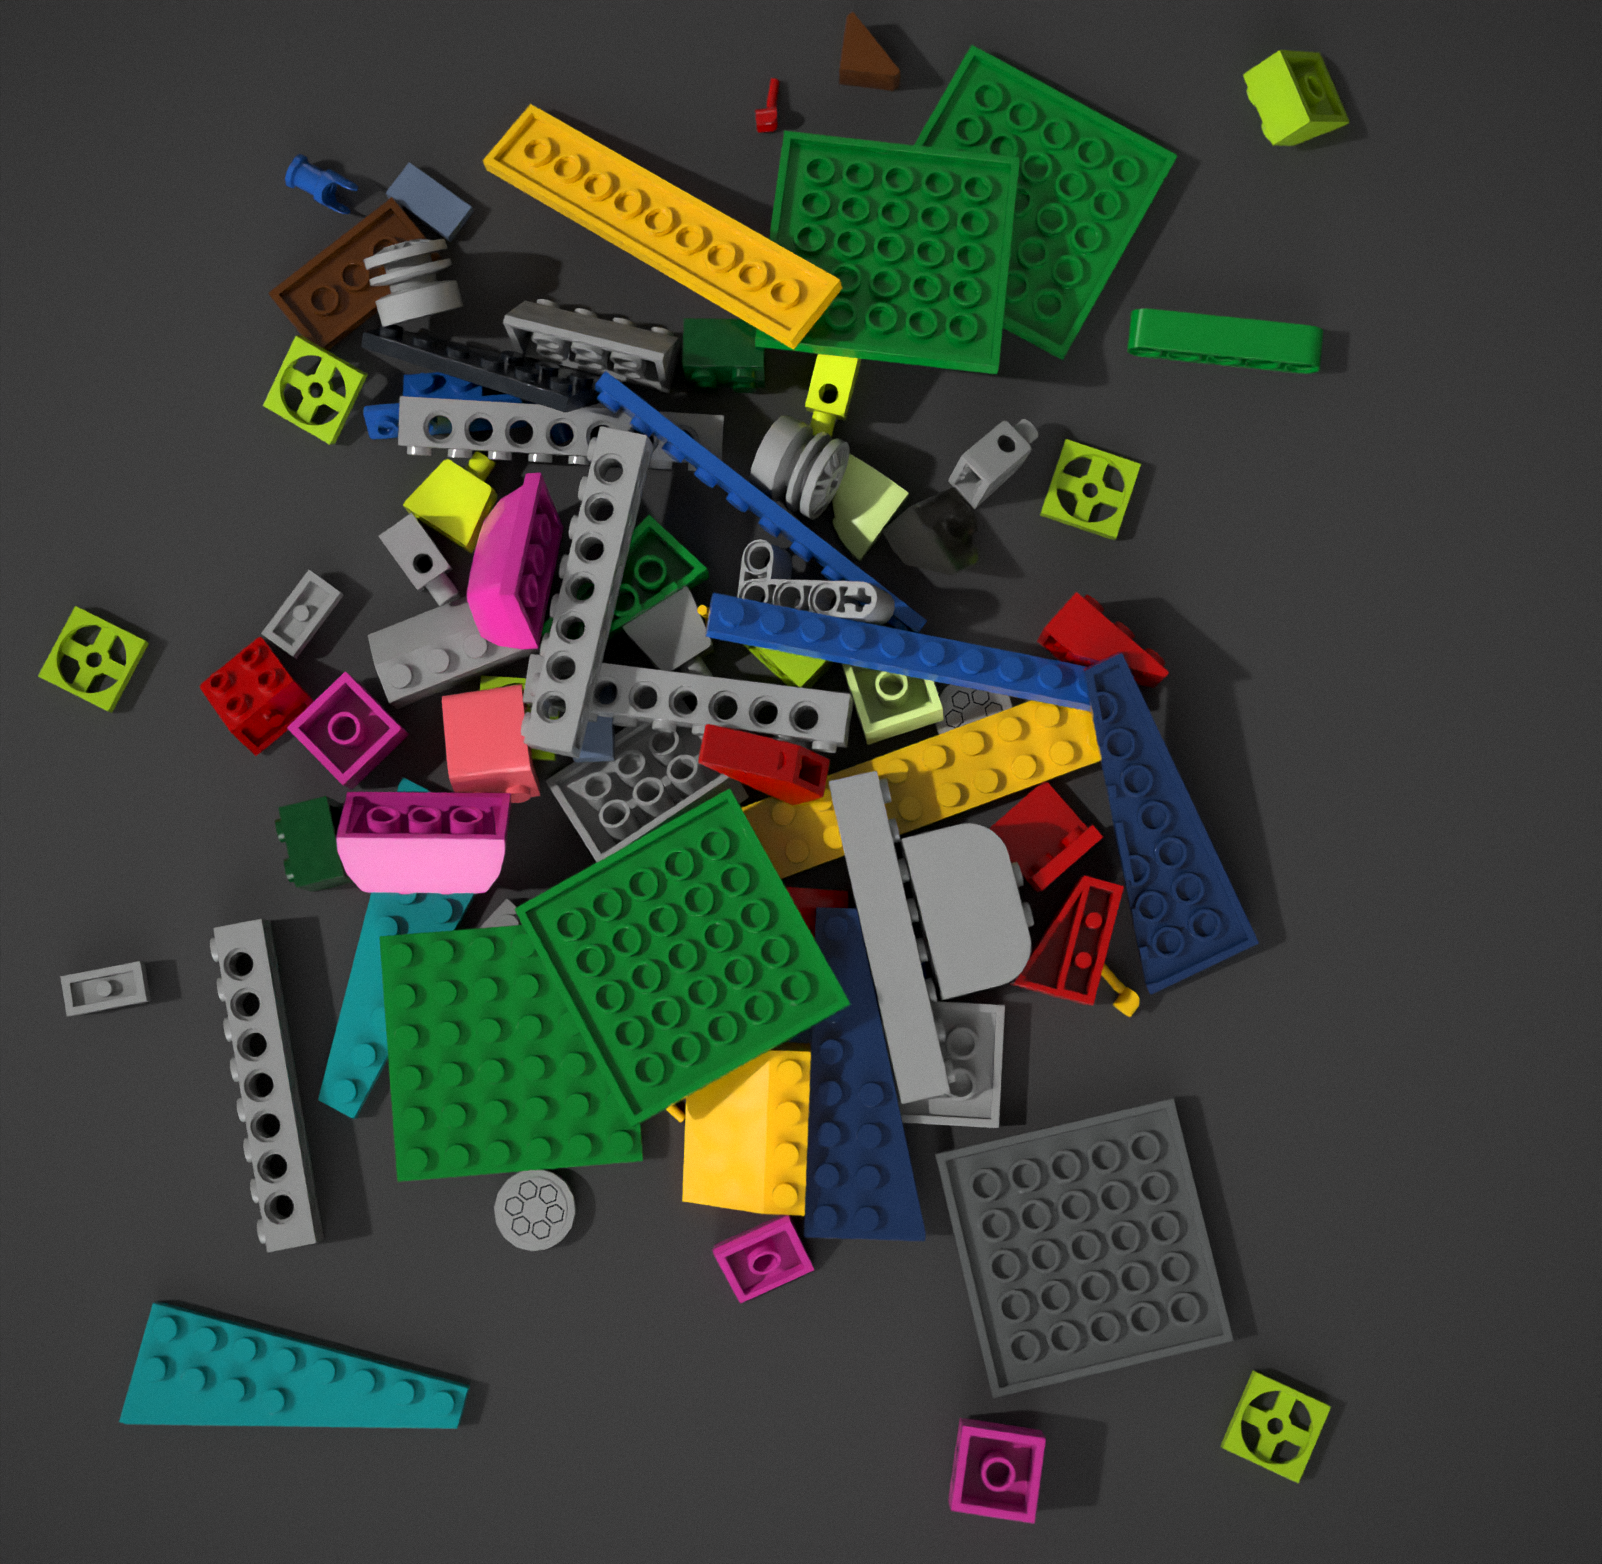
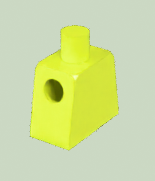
[805,354,861,437]
[403,451,498,553]

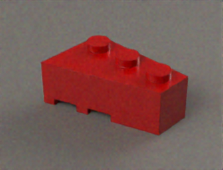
[1010,876,1124,1006]

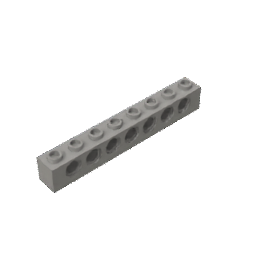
[398,396,724,471]
[521,426,654,758]
[523,654,854,753]
[210,919,324,1252]

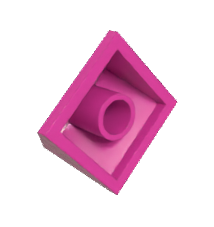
[713,1215,814,1304]

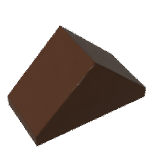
[839,12,901,91]

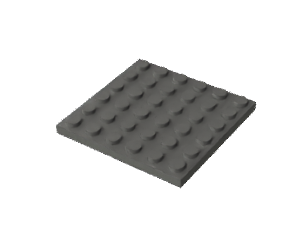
[935,1098,1234,1398]

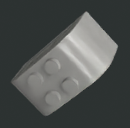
[899,823,1034,1000]

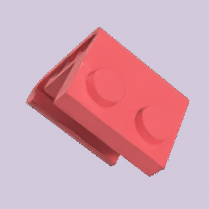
[442,684,541,803]

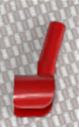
[755,78,780,133]

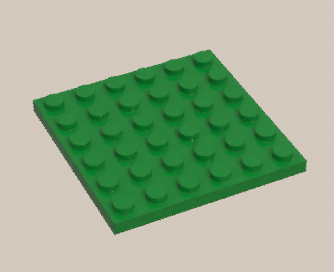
[914,45,1178,360]
[755,131,1020,374]
[514,788,851,1127]
[379,925,643,1182]

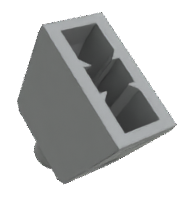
[948,419,1038,509]
[379,513,459,606]
[623,586,714,677]

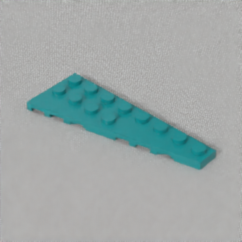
[318,777,509,1119]
[119,1301,470,1429]

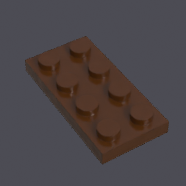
[268,197,442,357]

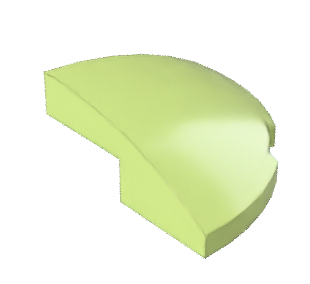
[832,454,909,561]

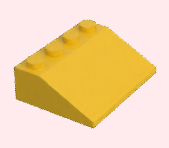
[682,1042,811,1216]

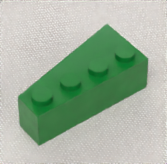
[541,515,710,642]

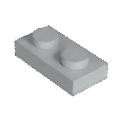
[261,570,344,659]
[60,961,151,1016]

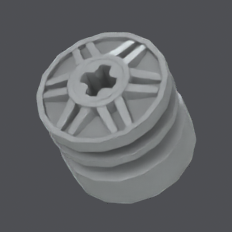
[363,238,463,327]
[749,415,849,520]

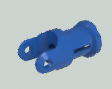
[285,154,359,215]

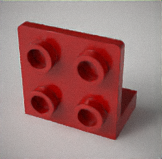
[200,637,314,756]
[989,781,1103,893]

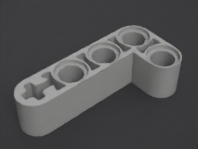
[737,539,895,625]

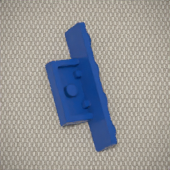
[363,372,527,440]

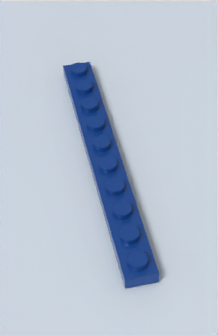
[594,371,927,633]
[705,593,1091,712]

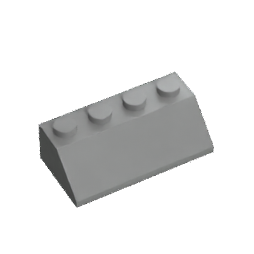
[368,596,542,709]

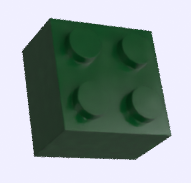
[683,318,766,393]
[275,796,353,892]

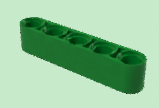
[1127,308,1323,374]

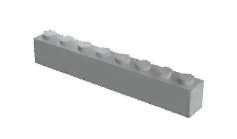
[829,771,956,1104]

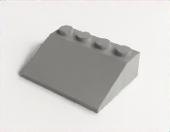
[503,299,681,393]
[546,699,749,862]

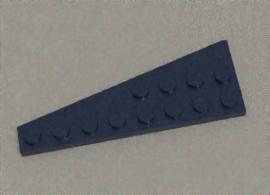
[1083,651,1259,995]
[804,907,926,1242]

